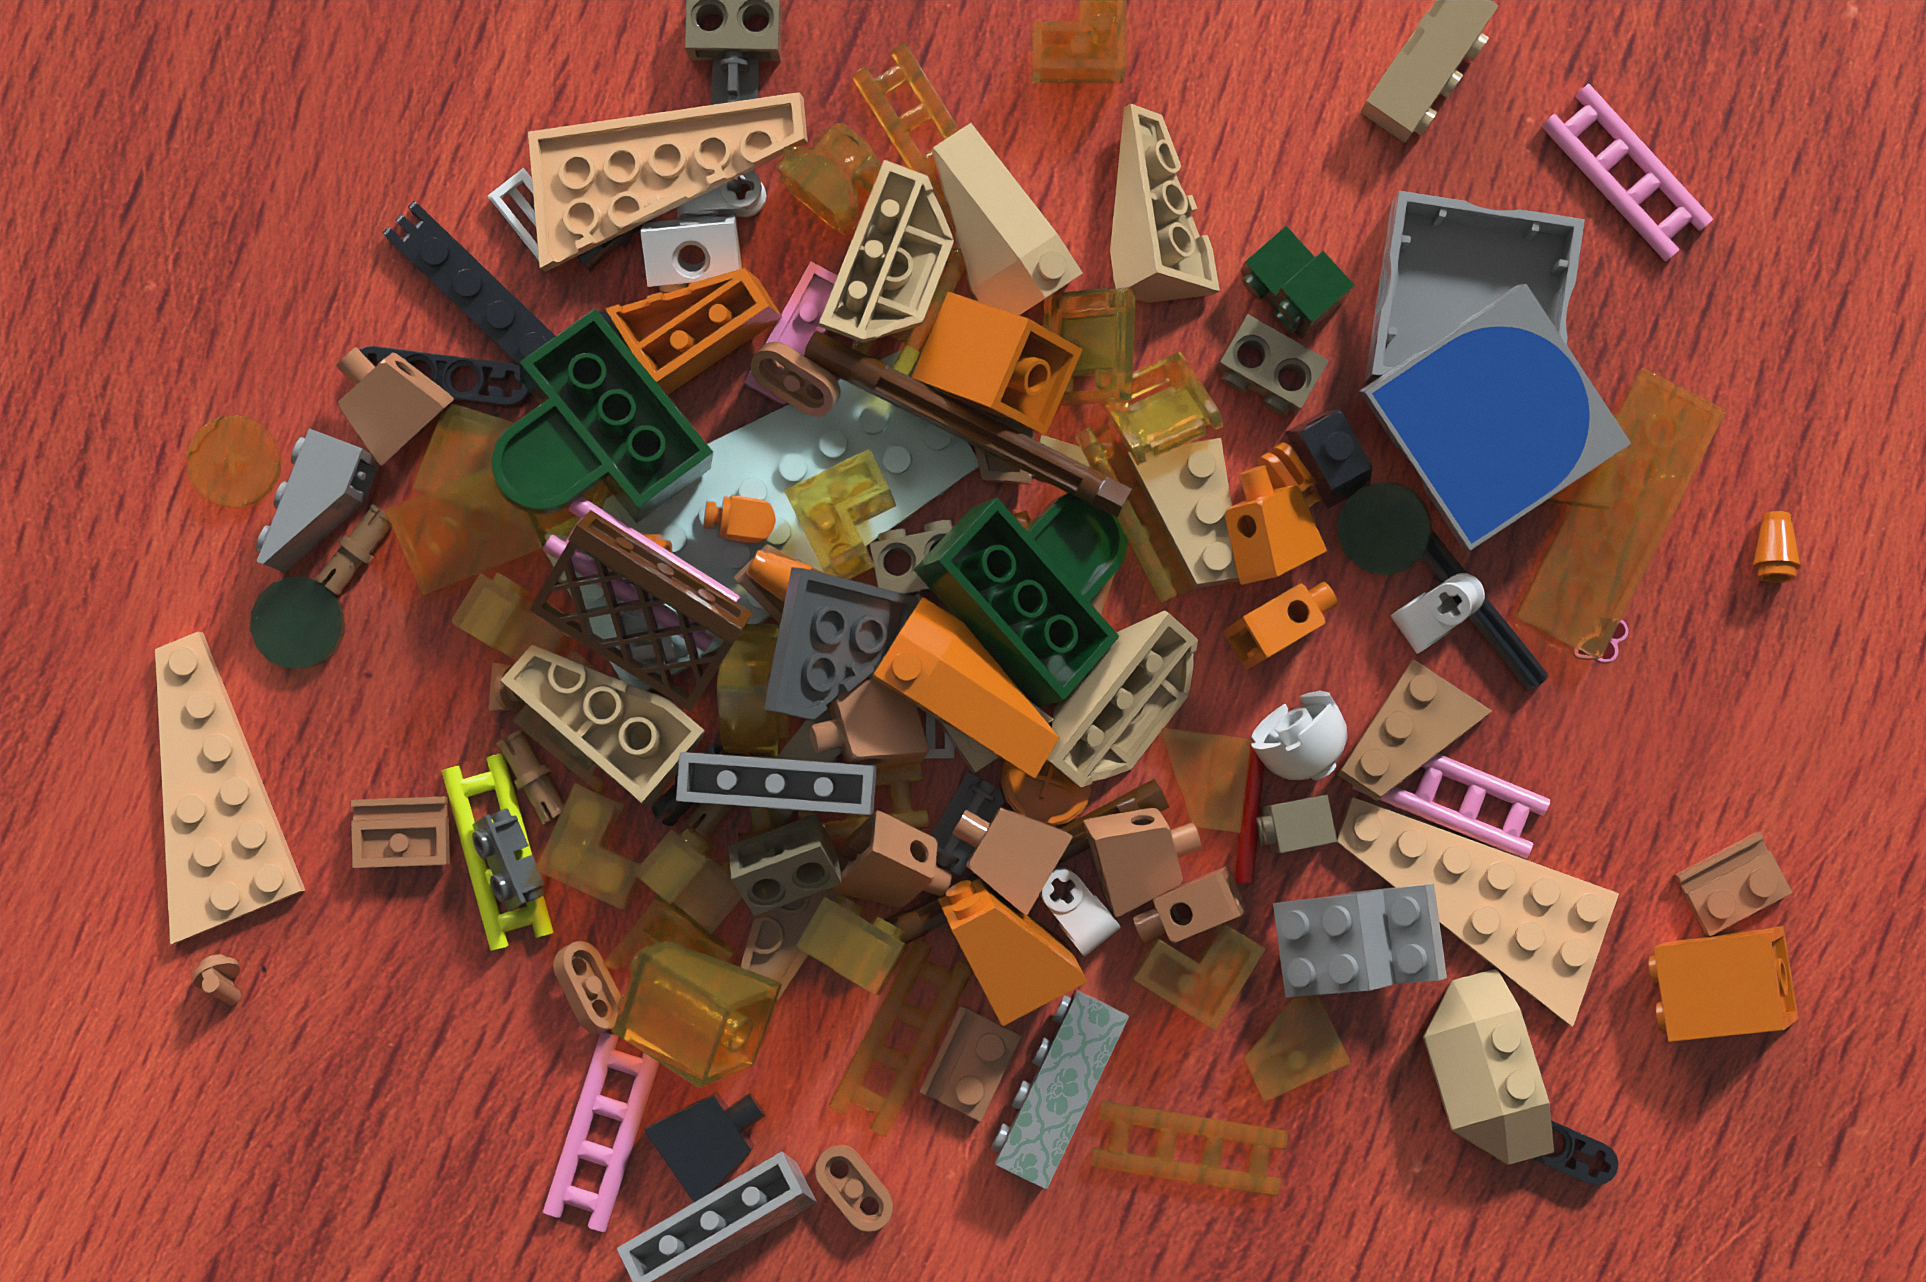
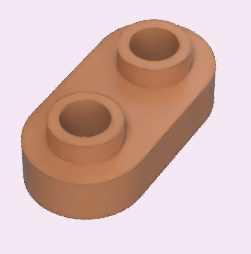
[751,342,841,417]
[553,941,625,1034]
[815,1145,893,1232]

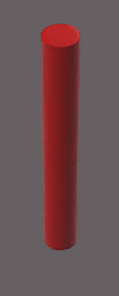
[1235,742,1264,884]

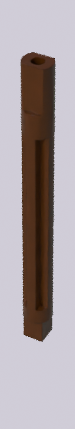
[804,330,1132,518]
[843,779,1169,970]

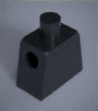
[1285,409,1373,509]
[644,1092,766,1202]

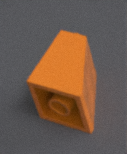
[911,291,1083,436]
[938,878,1088,1027]
[1649,926,1799,1042]

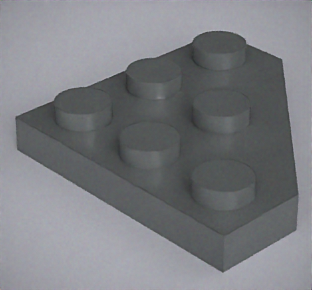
[764,567,918,720]

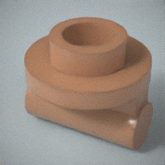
[488,663,528,711]
[192,954,241,1006]

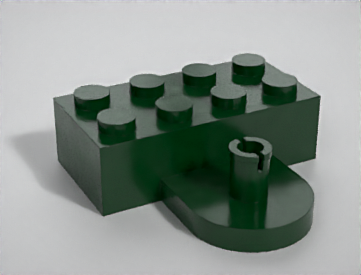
[492,308,714,523]
[914,493,1128,707]

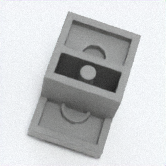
[1273,883,1447,998]

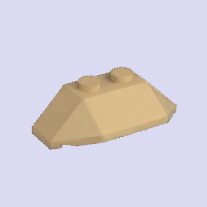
[819,160,954,343]
[1047,611,1198,788]
[1423,968,1554,1165]

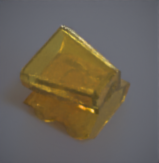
[775,123,882,236]

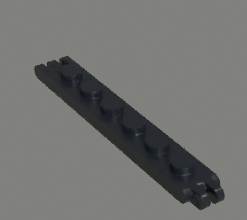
[382,201,555,366]

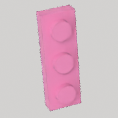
[744,261,838,406]

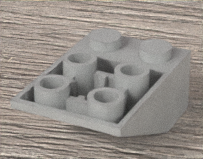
[256,428,380,573]

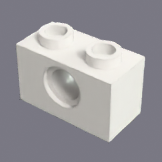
[641,214,742,292]

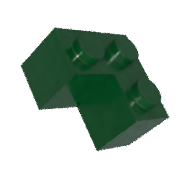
[1240,225,1355,339]

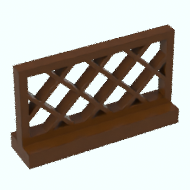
[529,510,753,712]

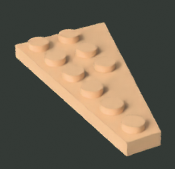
[528,92,808,272]
[155,631,305,945]
[1336,797,1619,1027]

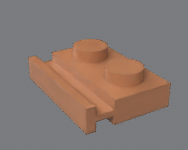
[351,796,450,868]
[1673,832,1793,936]
[919,1005,1022,1122]

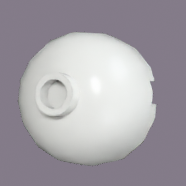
[1251,691,1348,780]

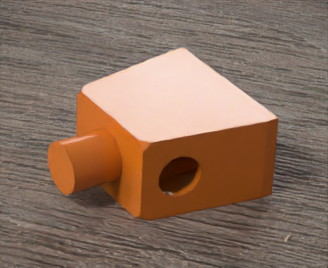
[1225,465,1327,585]
[1222,582,1338,671]

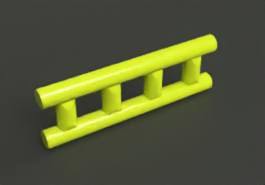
[441,753,554,951]

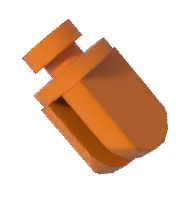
[1257,442,1321,508]
[703,495,776,544]

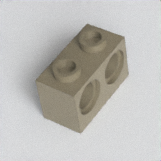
[685,0,782,62]
[1216,314,1329,416]
[870,520,954,596]
[1256,795,1337,853]
[728,814,842,916]

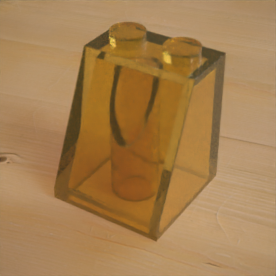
[612,940,782,1088]

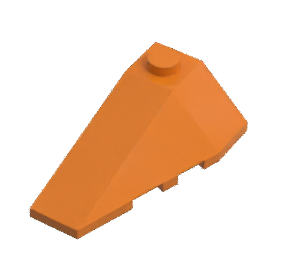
[872,597,1060,779]

